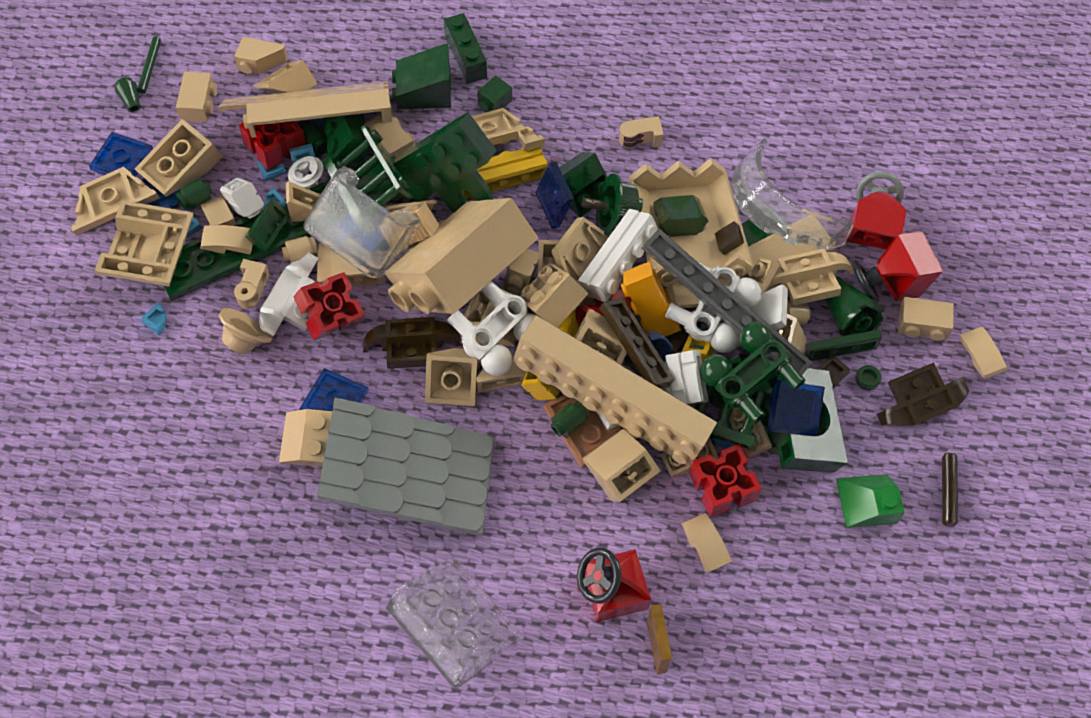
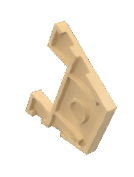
[472,108,545,152]
[551,217,609,308]

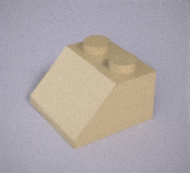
[279,409,332,467]

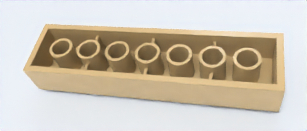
[513,315,717,467]

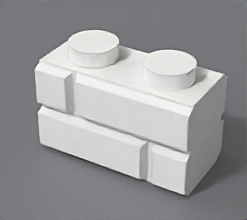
[220,178,264,218]
[664,350,709,405]

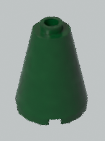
[825,276,885,336]

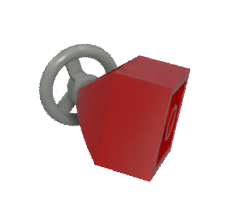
[846,171,907,250]

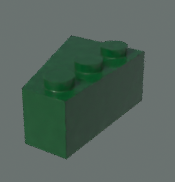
[324,113,373,169]

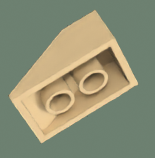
[135,119,223,197]

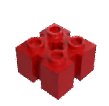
[239,121,305,171]
[293,272,365,341]
[689,444,762,518]

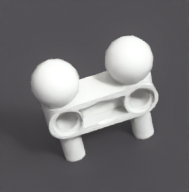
[665,262,762,353]
[447,280,535,376]

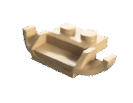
[763,248,854,306]

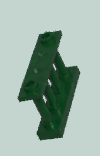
[322,125,413,233]
[695,383,776,451]

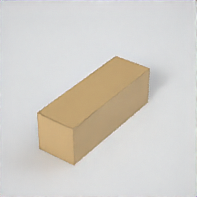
[317,243,335,285]

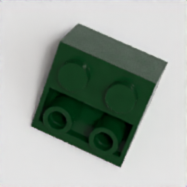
[547,152,607,217]

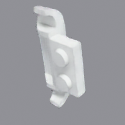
[259,252,321,337]

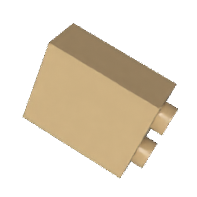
[384,198,538,314]

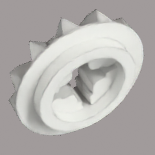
[288,156,325,189]

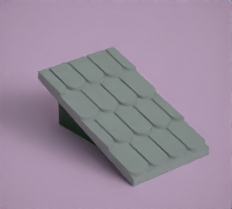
[317,398,494,536]

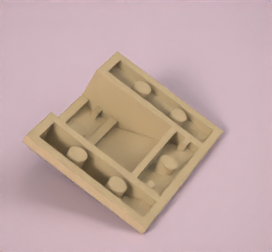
[94,200,194,286]

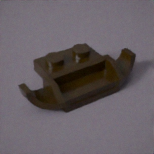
[363,316,461,369]
[876,363,969,426]

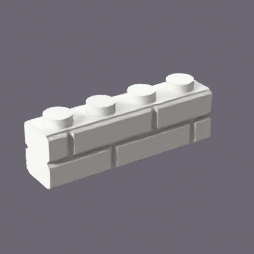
[577,209,658,302]

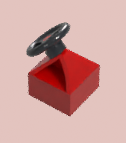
[852,231,943,303]
[577,547,651,622]

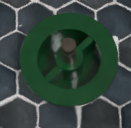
[581,173,643,237]

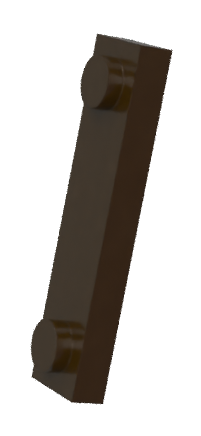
[600,298,675,388]

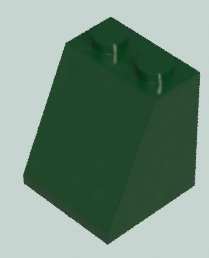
[392,44,451,110]

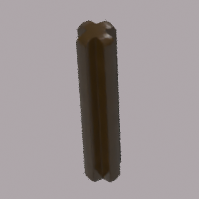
[942,452,958,527]

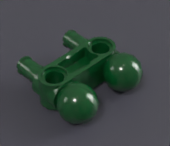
[700,322,806,424]

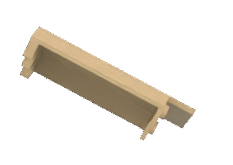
[218,81,392,137]
[629,158,754,308]

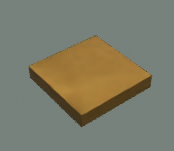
[647,604,672,674]

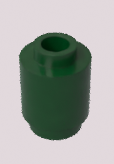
[300,122,327,156]
[175,178,212,210]
[550,401,589,438]

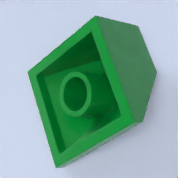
[836,474,905,528]

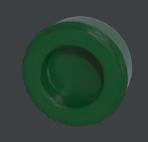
[855,365,882,391]

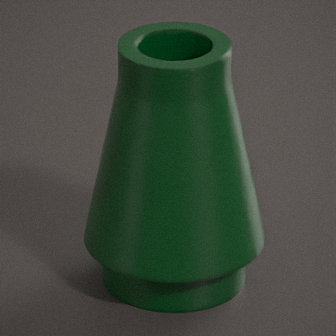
[115,77,141,112]

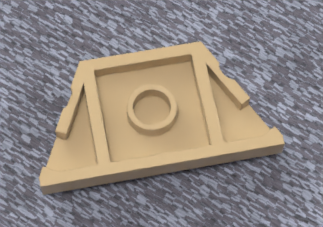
[71,167,159,235]

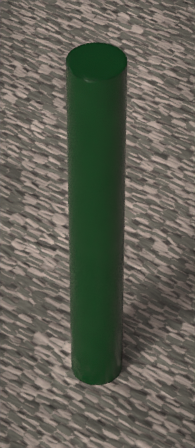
[137,36,161,94]

